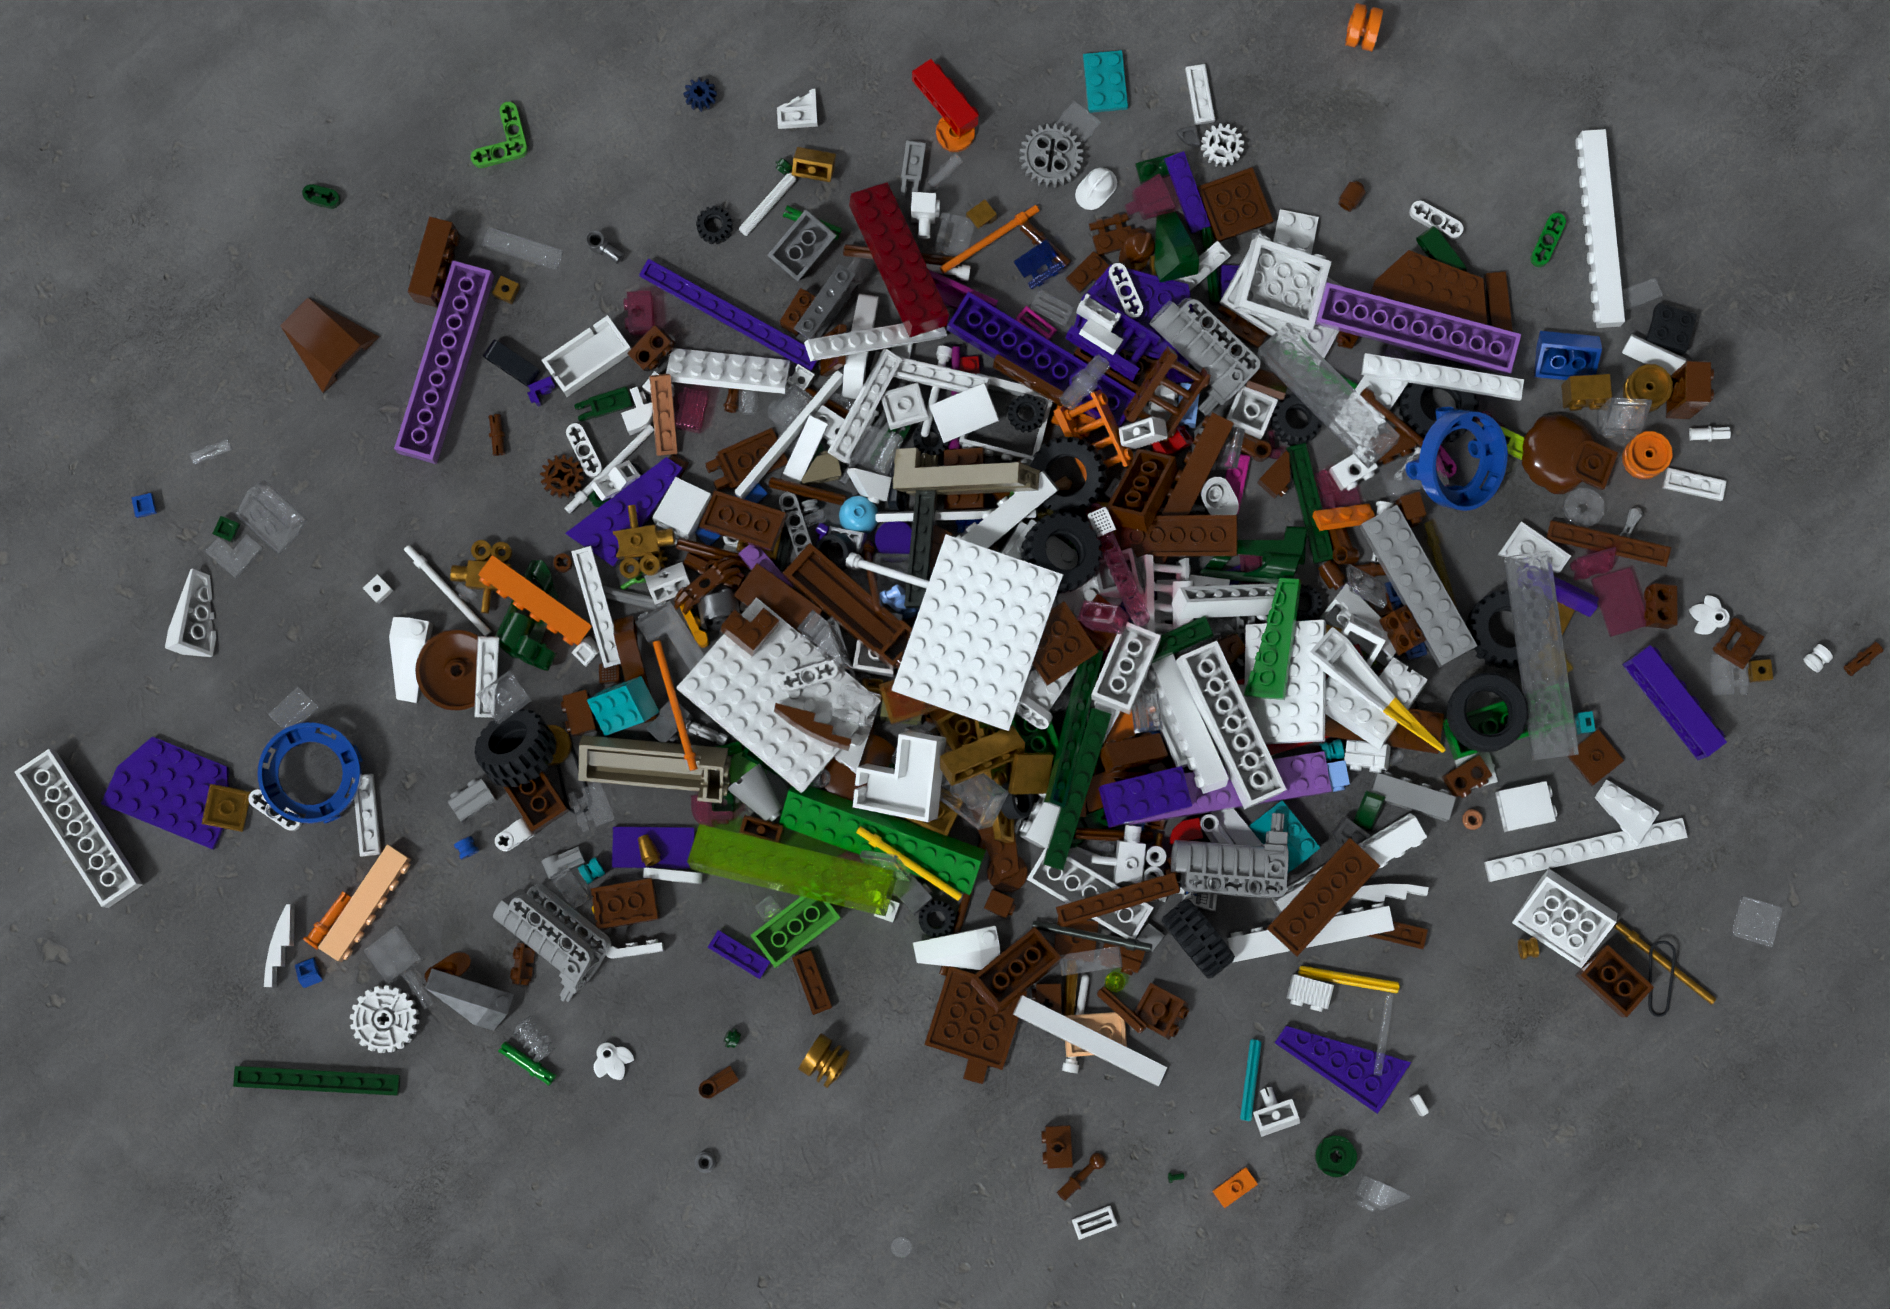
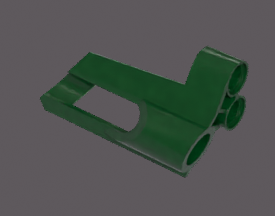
[1200,526,1307,584]

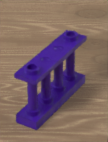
[1065,294,1161,381]

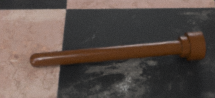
[1357,387,1424,447]
[859,540,882,612]

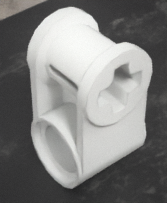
[495,818,535,852]

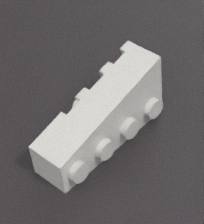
[1320,583,1396,666]

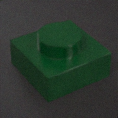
[212,516,241,542]

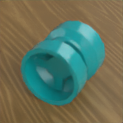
[1319,739,1344,762]
[578,857,606,885]

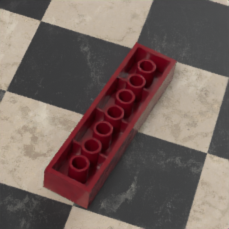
[849,182,949,338]

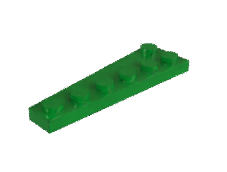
[1244,578,1301,700]

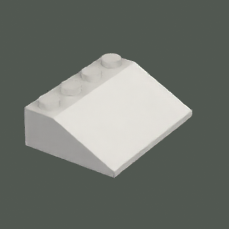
[1512,868,1618,968]

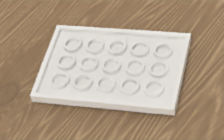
[1219,234,1343,364]
[1245,620,1326,744]

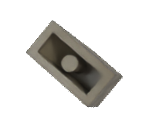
[801,451,842,486]

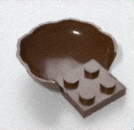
[1522,414,1618,494]

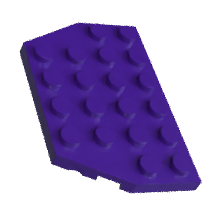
[1074,264,1194,366]
[101,737,229,850]

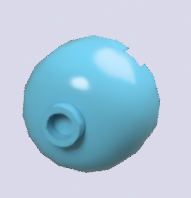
[839,495,878,534]

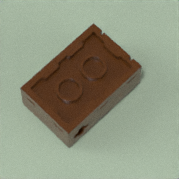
[591,878,660,930]

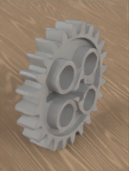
[1019,124,1083,188]

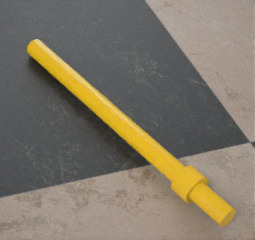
[856,826,963,901]

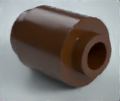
[1338,181,1366,212]
[1318,560,1346,591]

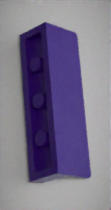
[1517,563,1599,617]

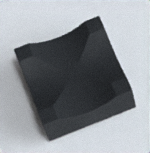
[1646,303,1697,355]

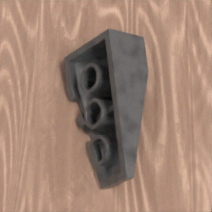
[425,969,514,1031]

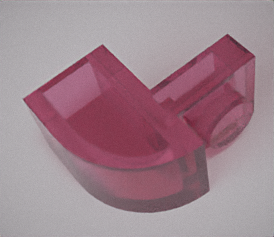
[691,795,734,829]

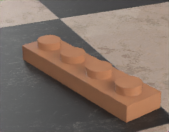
[649,374,677,456]

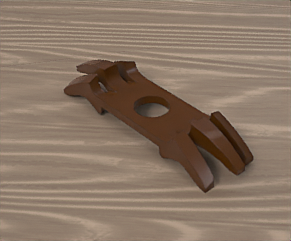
[674,557,741,615]

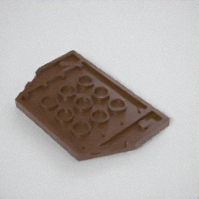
[1370,250,1487,325]

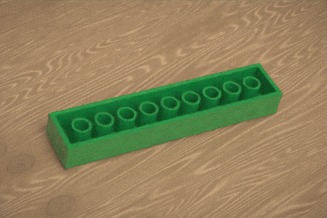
[779,786,986,895]

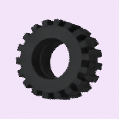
[1270,392,1323,446]

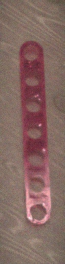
[1085,503,1150,626]

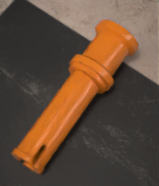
[303,891,352,950]

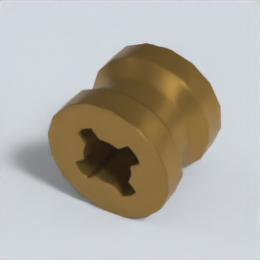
[1518,937,1539,959]

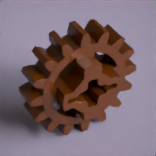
[540,454,585,499]

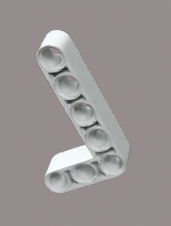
[842,294,879,399]

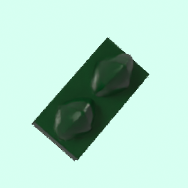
[1135,153,1174,184]

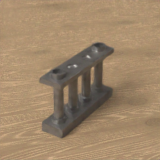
[794,264,857,345]

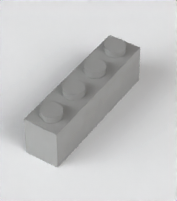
[1370,771,1456,822]

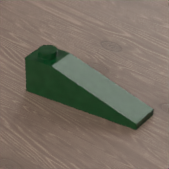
[1154,212,1199,283]

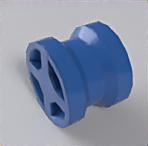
[454,836,479,860]

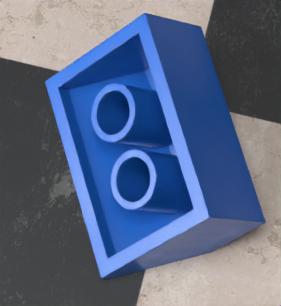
[1534,331,1602,380]

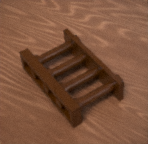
[1123,346,1211,442]

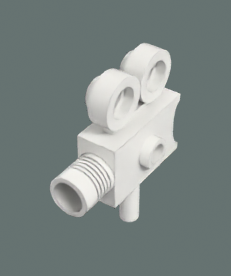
[1091,825,1166,884]

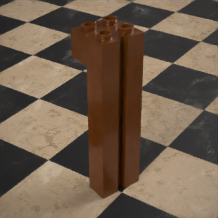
[783,543,913,671]

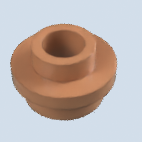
[1462,809,1483,830]

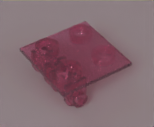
[1314,467,1361,510]
[1570,547,1616,580]

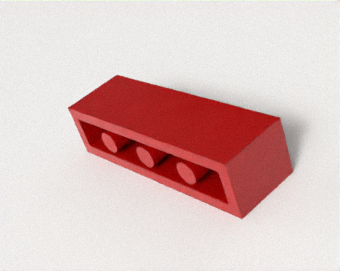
[912,59,979,137]

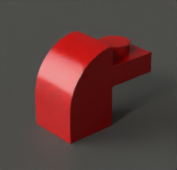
[1152,425,1193,456]
[1169,818,1203,845]

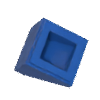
[295,957,322,988]

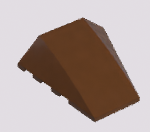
[280,298,379,394]

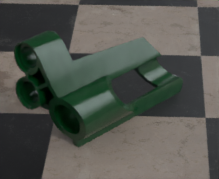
[495,560,559,671]

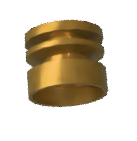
[798,1033,850,1088]

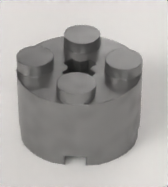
[697,589,741,630]

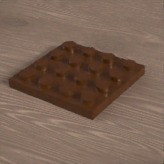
[924,966,1027,1070]

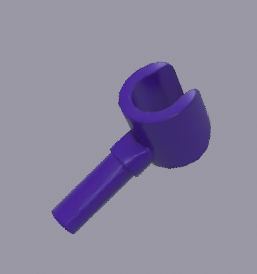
[815,523,829,548]

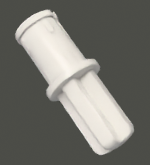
[1689,426,1731,442]

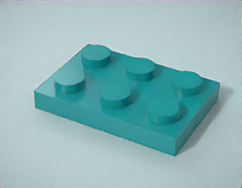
[1083,50,1128,113]

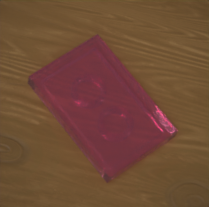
[1591,568,1646,637]

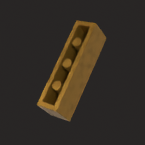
[940,726,1025,786]

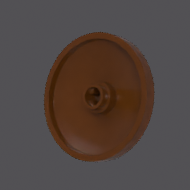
[415,629,478,711]
[822,734,897,801]

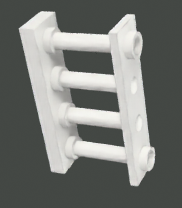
[1137,554,1191,633]

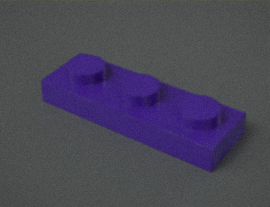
[707,930,770,979]

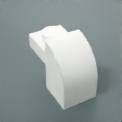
[621,387,653,435]
[590,460,640,501]

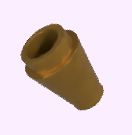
[637,834,661,866]

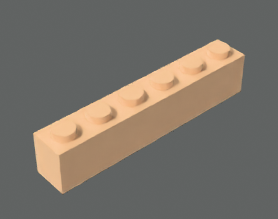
[318,845,411,962]

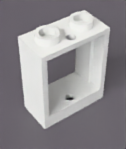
[1341,614,1388,667]

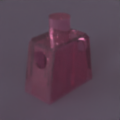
[1125,174,1175,220]

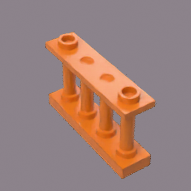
[1053,389,1133,481]

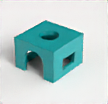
[1574,711,1596,735]

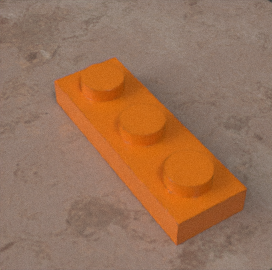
[1312,504,1375,531]

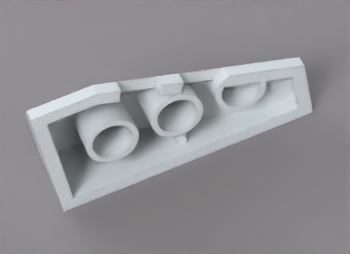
[389,617,433,703]

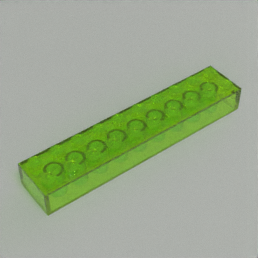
[687,824,897,917]

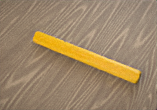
[1298,966,1400,993]

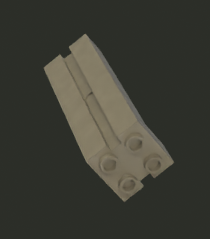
[893,448,1040,496]
[578,735,731,803]

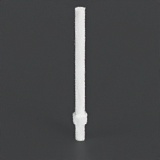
[564,424,654,514]
[404,545,492,637]

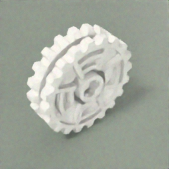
[350,986,420,1053]

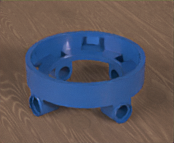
[1406,407,1508,511]
[257,722,363,824]

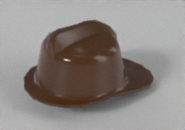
[1119,228,1155,272]
[424,952,471,982]

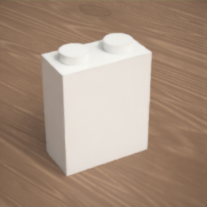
[652,477,712,540]
[1495,781,1557,832]

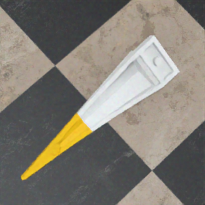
[1307,627,1445,753]

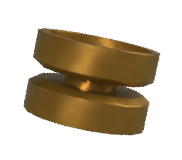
[1623,364,1673,413]

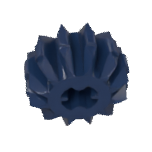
[683,77,717,112]

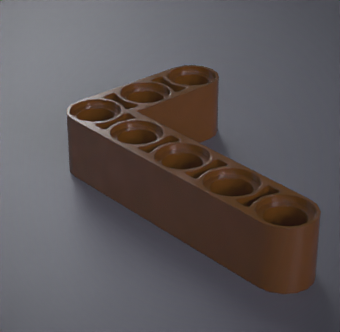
[613,615,657,725]

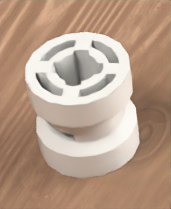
[1804,644,1833,673]

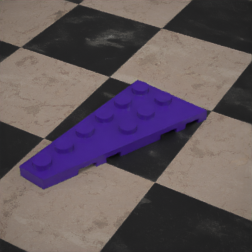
[565,457,684,568]
[1274,1026,1411,1114]

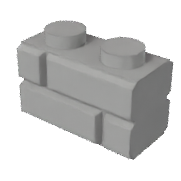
[448,778,497,822]

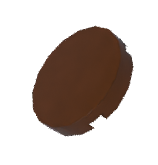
[987,855,1027,893]

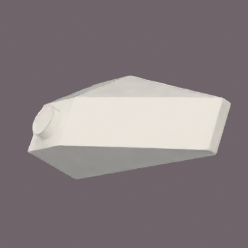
[165,569,216,657]
[913,926,1000,970]

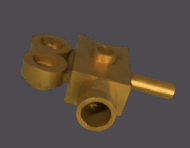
[613,505,675,579]
[450,540,513,614]

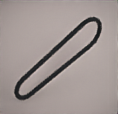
[557,746,591,814]
[1648,940,1676,1017]

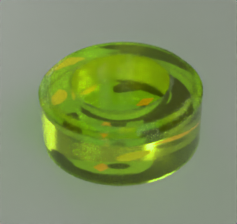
[1104,972,1125,992]

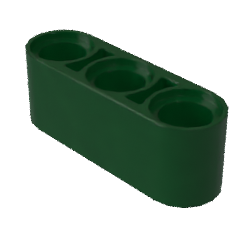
[1416,226,1467,272]

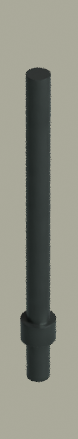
[1032,921,1152,952]

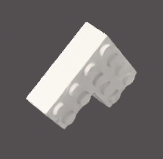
[1325,657,1428,750]
[853,731,946,822]

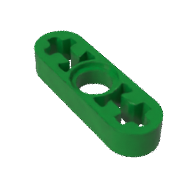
[1530,213,1566,267]

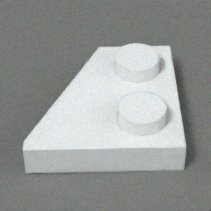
[777,89,818,129]

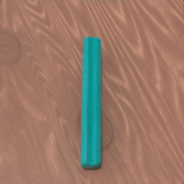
[1240,1039,1262,1121]

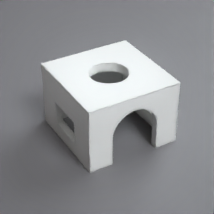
[787,364,815,393]
[363,574,393,604]

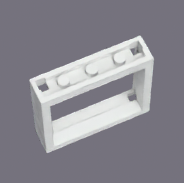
[1233,236,1332,333]
[959,373,1052,466]

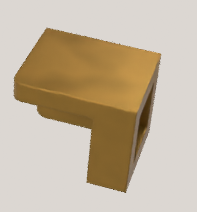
[966,199,997,229]

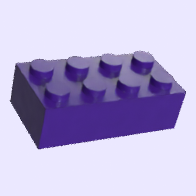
[1099,766,1192,828]

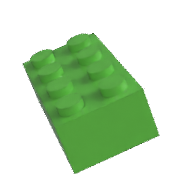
[750,885,841,969]

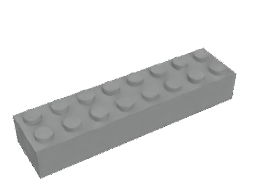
[1359,505,1477,668]

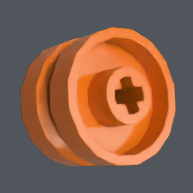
[1345,3,1383,52]
[1622,431,1672,479]

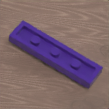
[1164,151,1210,233]

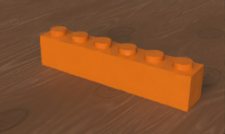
[478,555,592,646]

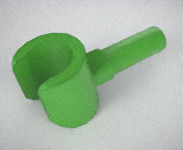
[621,571,646,590]

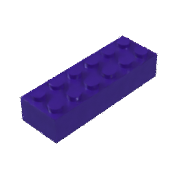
[1622,645,1727,761]

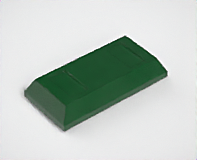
[1353,790,1385,830]

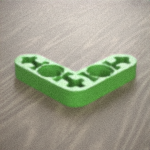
[471,102,528,168]

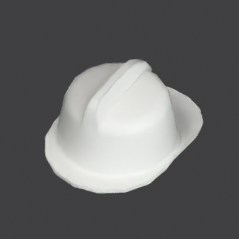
[1075,168,1117,210]
[1201,477,1239,515]

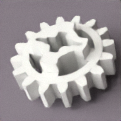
[1201,123,1244,167]

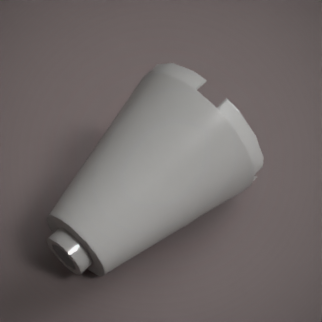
[728,764,782,821]

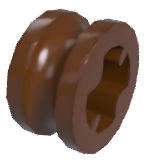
[553,553,572,573]

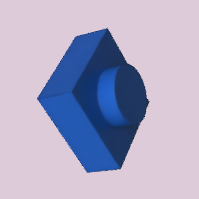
[131,493,157,518]

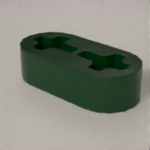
[302,184,341,209]

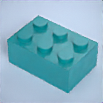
[587,676,659,736]

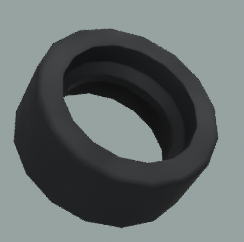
[816,533,856,570]
[999,781,1034,819]

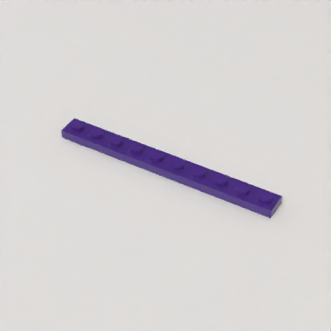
[639,259,818,372]

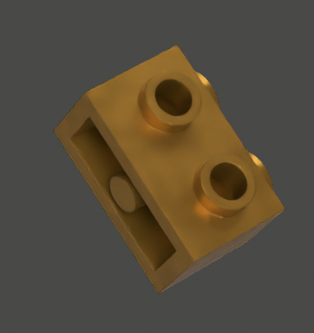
[792,147,836,182]

